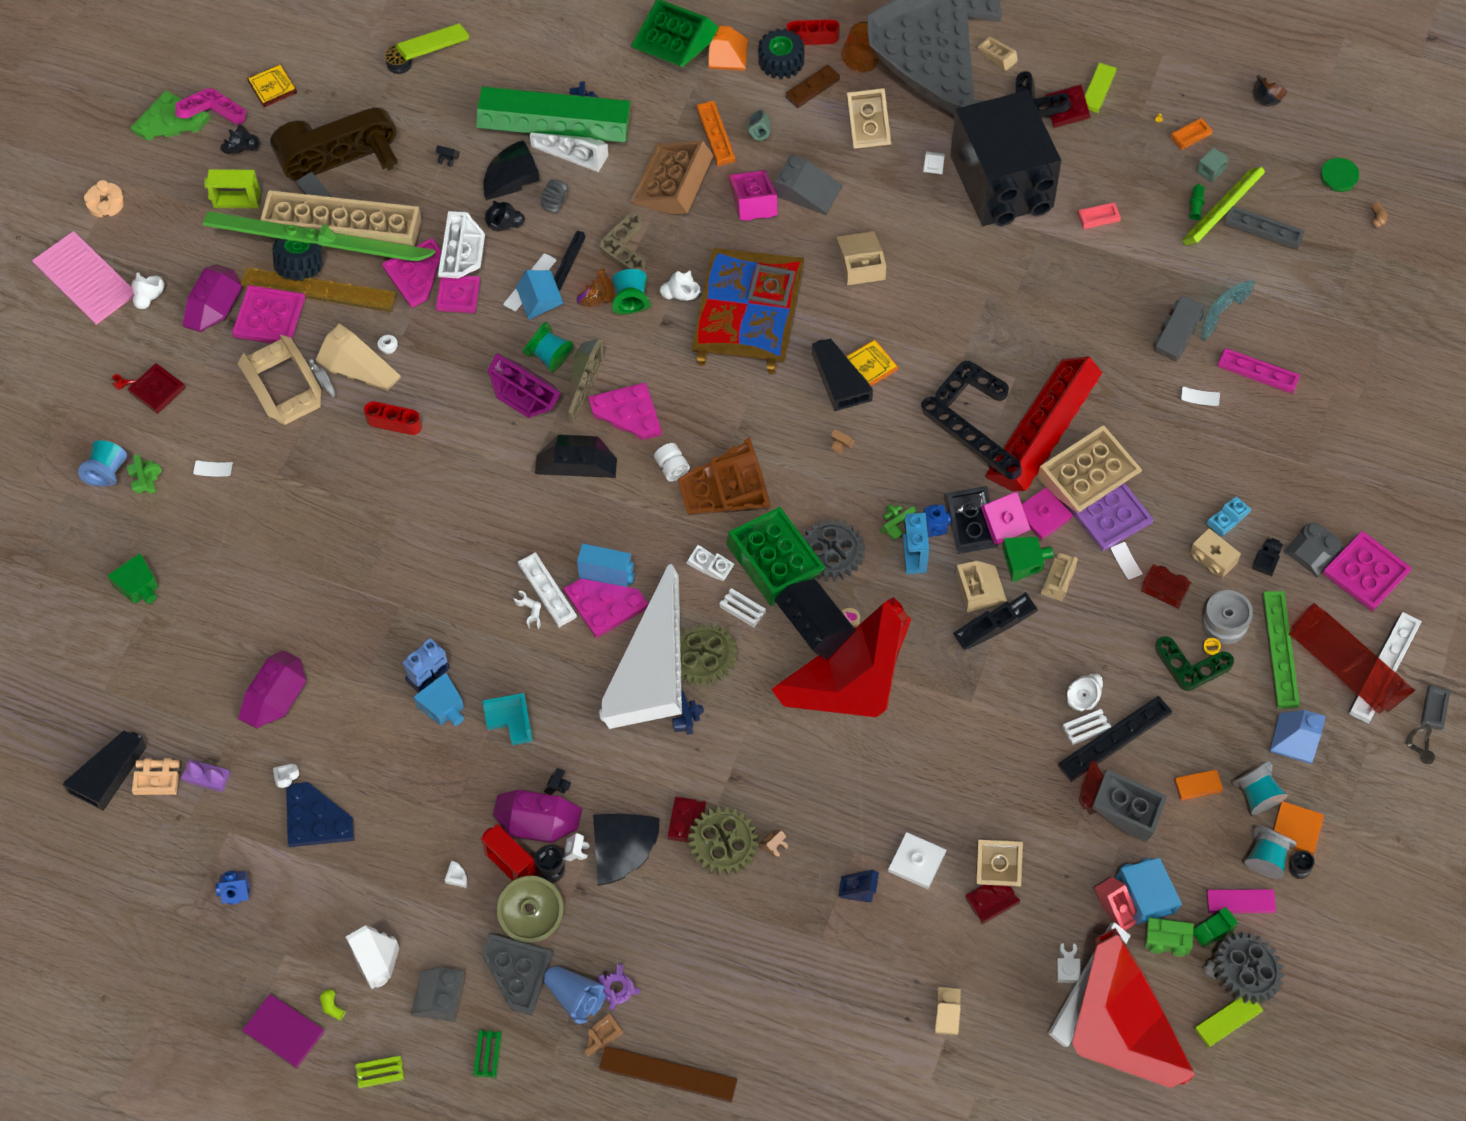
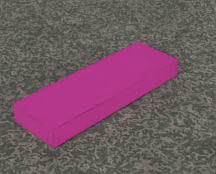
[1206,889,1276,914]

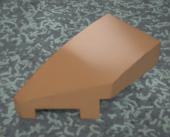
[585,1013,624,1057]

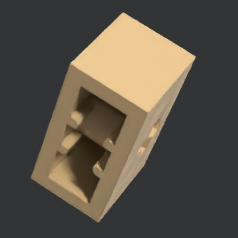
[1190,528,1241,579]

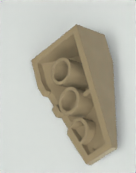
[568,338,604,424]

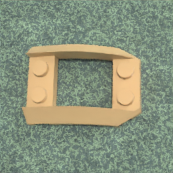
[237,335,322,425]

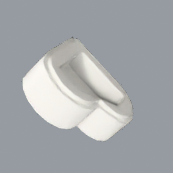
[273,764,300,788]

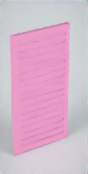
[32,231,134,325]

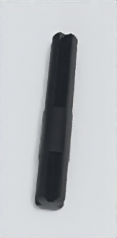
[554,231,586,292]

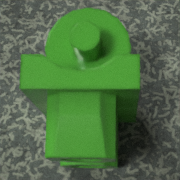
[127,454,162,494]
[879,504,916,540]

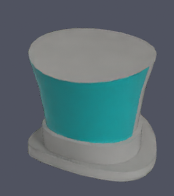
[1232,761,1288,815]
[1244,825,1297,879]

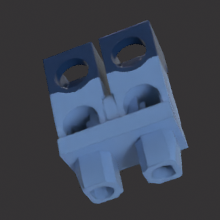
[402,639,450,693]

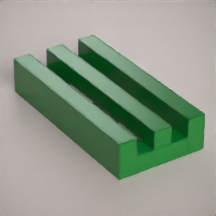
[473,1030,502,1078]

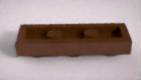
[786,64,840,109]

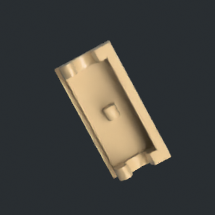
[1041,553,1078,602]

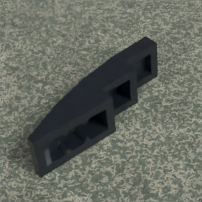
[953,592,1038,650]

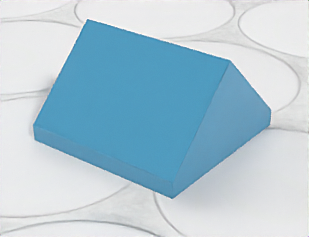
[516,270,564,320]

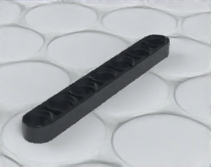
[921,397,1022,479]

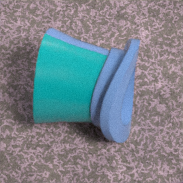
[78,440,127,487]

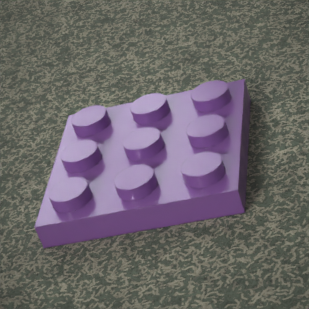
[1067,483,1154,552]

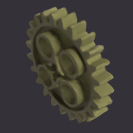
[680,623,738,687]
[688,806,759,877]

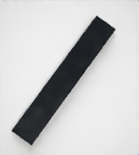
[1058,696,1172,782]

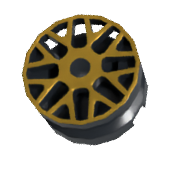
[385,45,412,74]

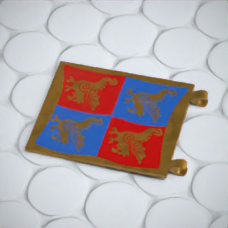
[691,248,804,374]

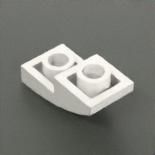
[686,545,734,581]

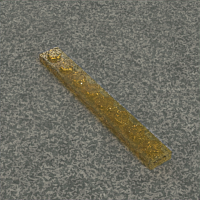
[241,267,397,312]

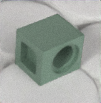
[1197,148,1229,183]

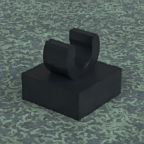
[435,145,460,167]
[543,768,571,795]

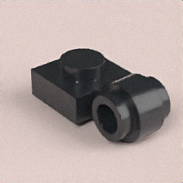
[1253,538,1283,576]

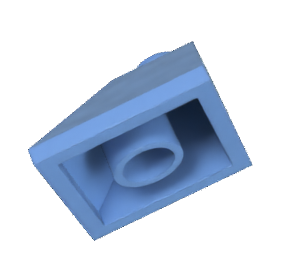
[1270,710,1326,764]

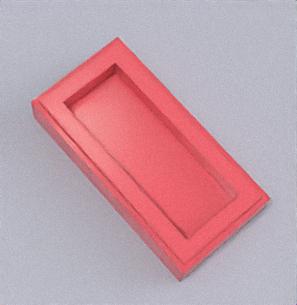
[1078,202,1121,229]

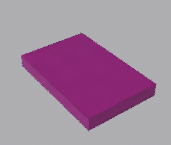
[242,994,324,1068]

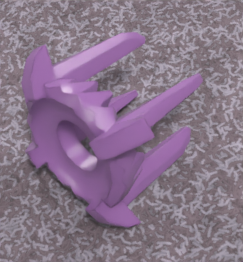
[594,963,640,1010]

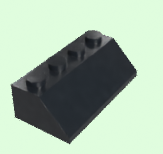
[774,579,856,660]

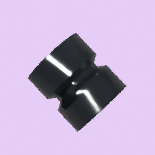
[535,845,565,883]

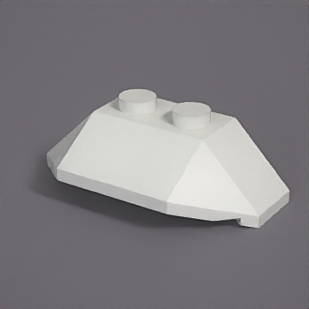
[438,211,485,278]

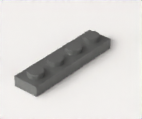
[1224,206,1305,250]

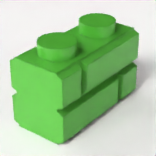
[1144,917,1194,957]

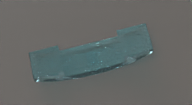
[1201,280,1255,341]

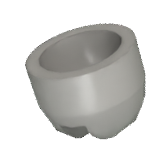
[1203,959,1220,979]

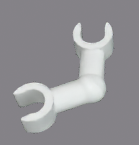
[513,591,541,629]

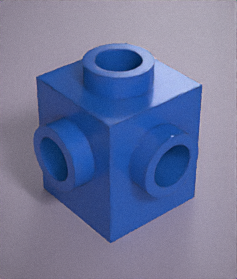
[923,505,951,537]
[215,871,250,905]

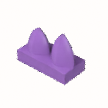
[181,759,231,793]

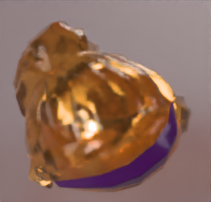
[576,268,614,307]

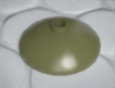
[496,876,563,943]

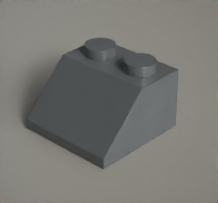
[411,968,465,1022]

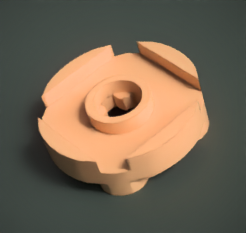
[84,180,124,217]

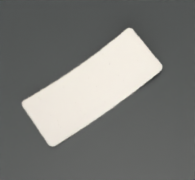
[1181,387,1220,406]
[193,460,233,477]
[1111,542,1143,580]

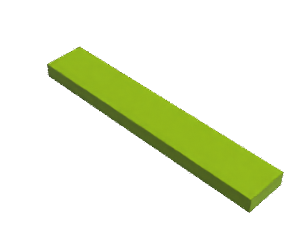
[1182,167,1265,246]

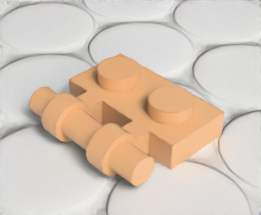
[132,758,181,795]

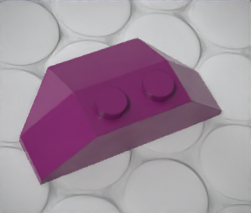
[182,264,242,332]
[487,353,561,418]
[238,650,307,729]
[493,790,582,843]

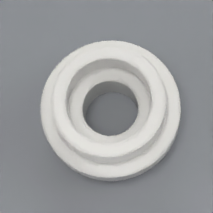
[378,335,398,354]

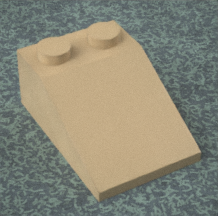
[846,88,891,149]

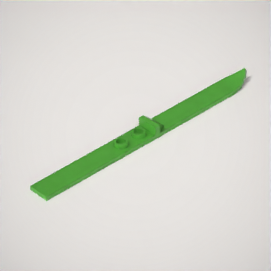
[203,211,435,261]

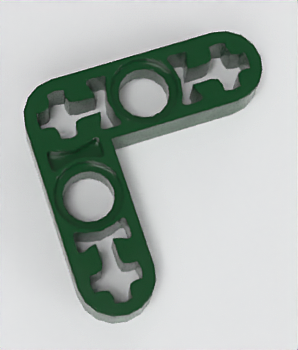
[1155,636,1234,691]

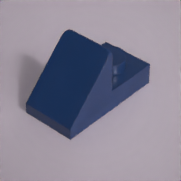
[838,869,879,903]

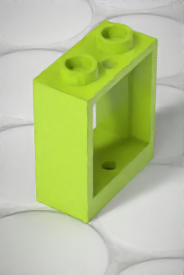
[204,169,261,208]

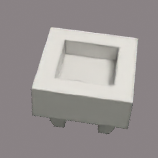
[923,151,945,174]
[563,833,590,861]

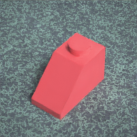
[1094,877,1136,931]

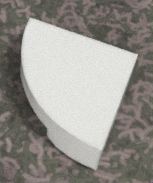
[445,860,467,888]

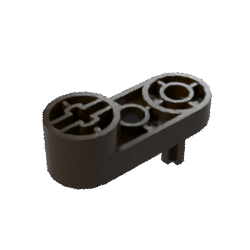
[270,108,398,180]

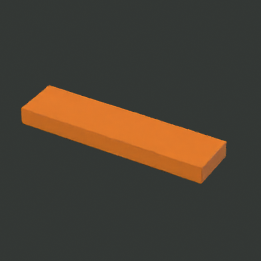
[696,101,735,166]

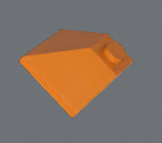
[708,25,748,71]

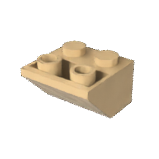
[955,561,1007,612]

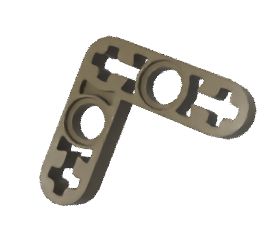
[600,213,646,273]

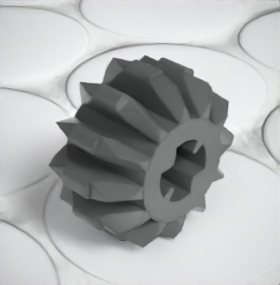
[540,179,568,213]

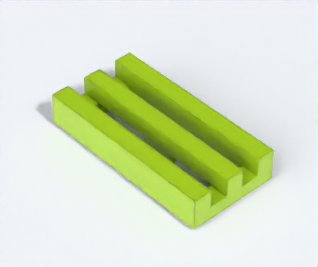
[355,1056,404,1088]

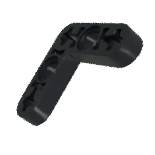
[1016,71,1071,117]
[935,361,1009,407]

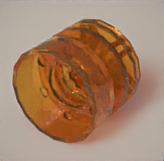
[841,21,879,72]

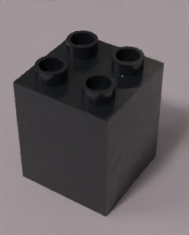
[950,90,1062,227]

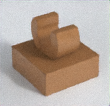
[831,429,855,454]
[759,830,788,857]

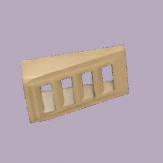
[977,37,1018,71]

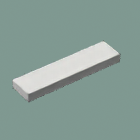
[518,552,577,627]

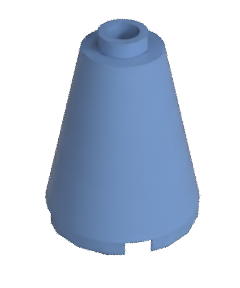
[544,966,606,1024]

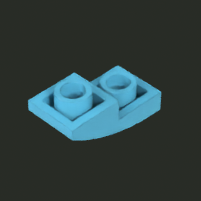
[1206,496,1252,537]

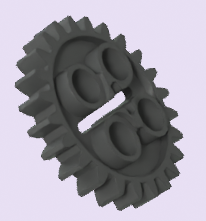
[802,519,865,582]
[1213,932,1285,1005]

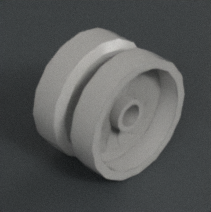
[1202,590,1253,644]

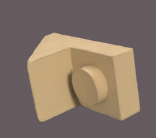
[935,987,961,1035]

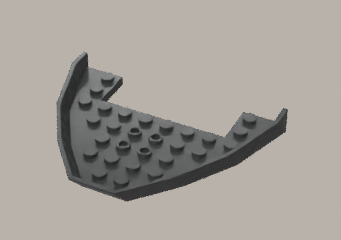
[867,0,1002,116]

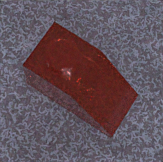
[1079,761,1104,815]

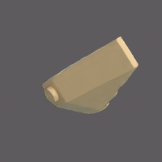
[316,323,401,391]

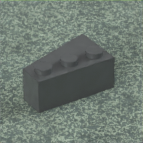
[1154,295,1204,362]

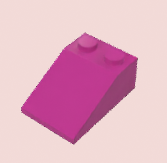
[728,170,778,221]

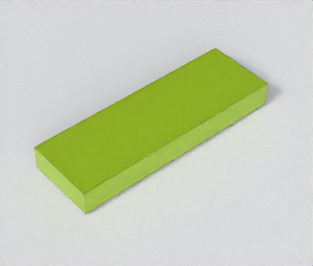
[1085,63,1117,113]
[1194,997,1263,1048]

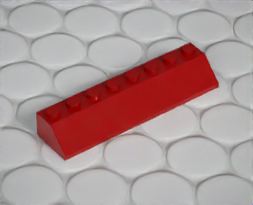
[985,356,1102,491]

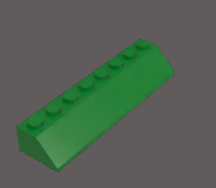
[477,86,631,142]

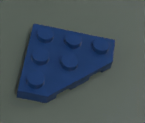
[286,782,354,847]

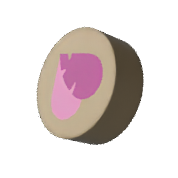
[842,608,860,628]

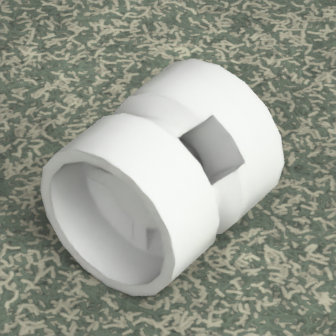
[654,443,690,481]

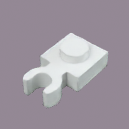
[1057,943,1081,983]

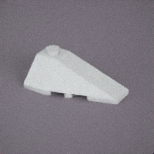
[346,925,400,989]

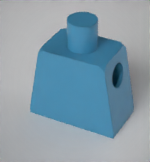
[413,673,464,726]

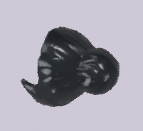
[220,124,260,154]
[485,200,525,232]

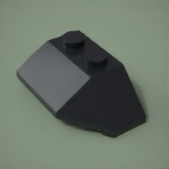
[535,434,617,478]

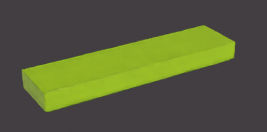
[396,23,469,60]

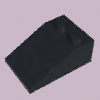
[944,486,998,554]

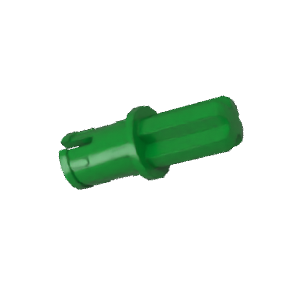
[1189,184,1205,220]

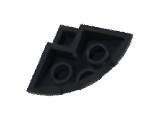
[483,140,540,200]
[593,814,660,886]

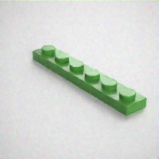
[1262,591,1300,709]

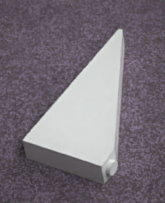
[599,564,682,729]

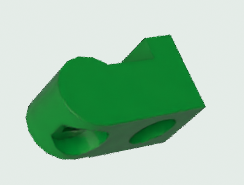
[1193,907,1238,948]

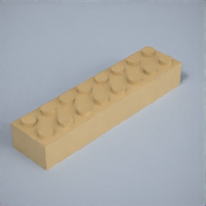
[260,190,422,246]

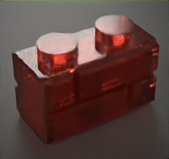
[1141,564,1191,609]

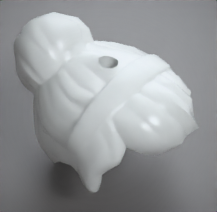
[659,270,701,301]
[132,272,164,309]
[1066,673,1103,712]

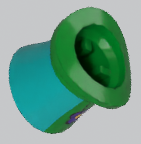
[611,269,651,315]
[523,322,573,372]

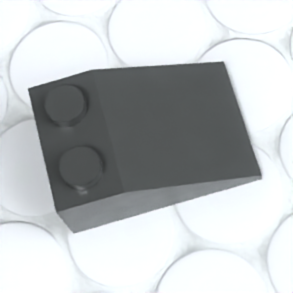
[774,154,842,215]
[1092,769,1167,842]

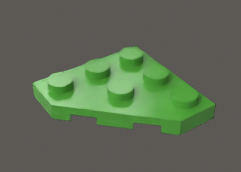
[130,90,211,140]

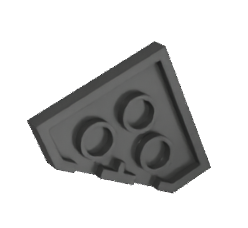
[482,933,553,1016]

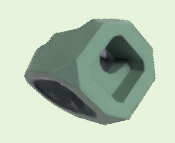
[747,110,771,141]

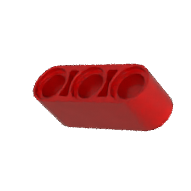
[786,19,840,45]
[363,401,422,435]

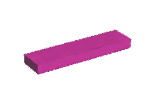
[1217,348,1300,394]

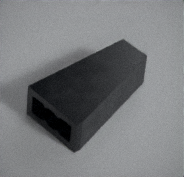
[812,338,873,411]
[62,730,146,811]

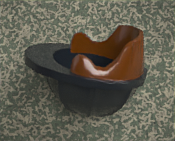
[1254,75,1287,106]

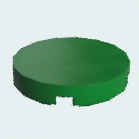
[1320,158,1359,192]

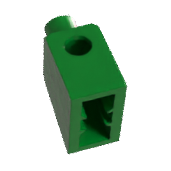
[1002,537,1054,582]
[107,553,158,604]

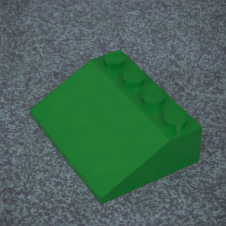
[630,0,719,68]
[726,507,825,606]

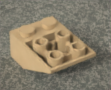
[836,231,886,286]

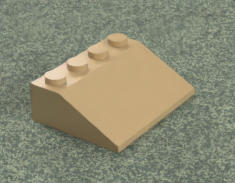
[1037,425,1142,513]

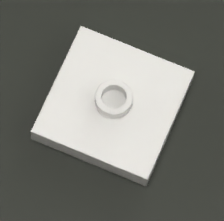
[888,832,946,890]

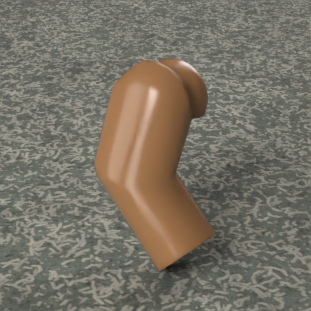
[1371,202,1388,228]

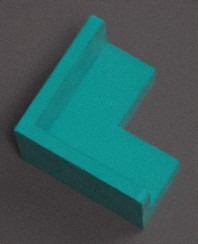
[482,693,533,745]

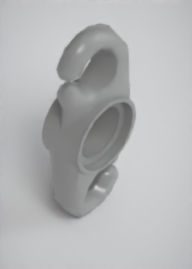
[308,358,335,398]

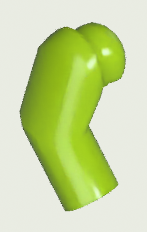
[320,989,345,1021]

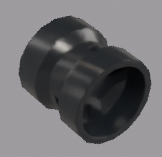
[1289,850,1315,879]

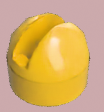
[1203,638,1221,656]

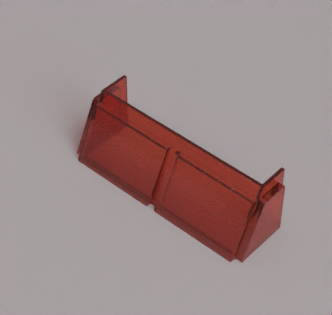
[1289,603,1416,714]

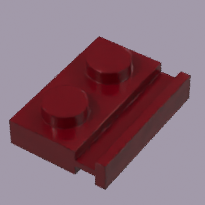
[667,797,706,843]
[965,885,1020,925]

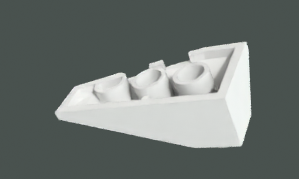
[530,132,608,172]

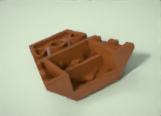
[678,437,771,515]

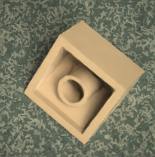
[977,840,1023,887]

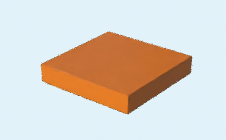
[1274,802,1325,855]

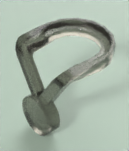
[1405,724,1435,764]

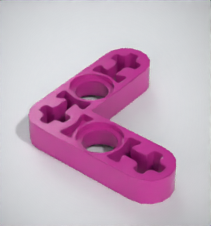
[175,88,246,124]

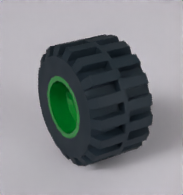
[758,28,805,79]
[272,238,322,281]

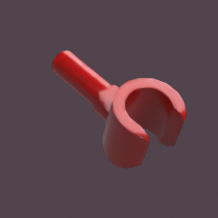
[112,374,138,390]

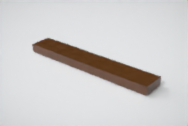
[599,1046,738,1103]

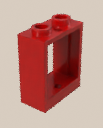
[481,824,536,881]

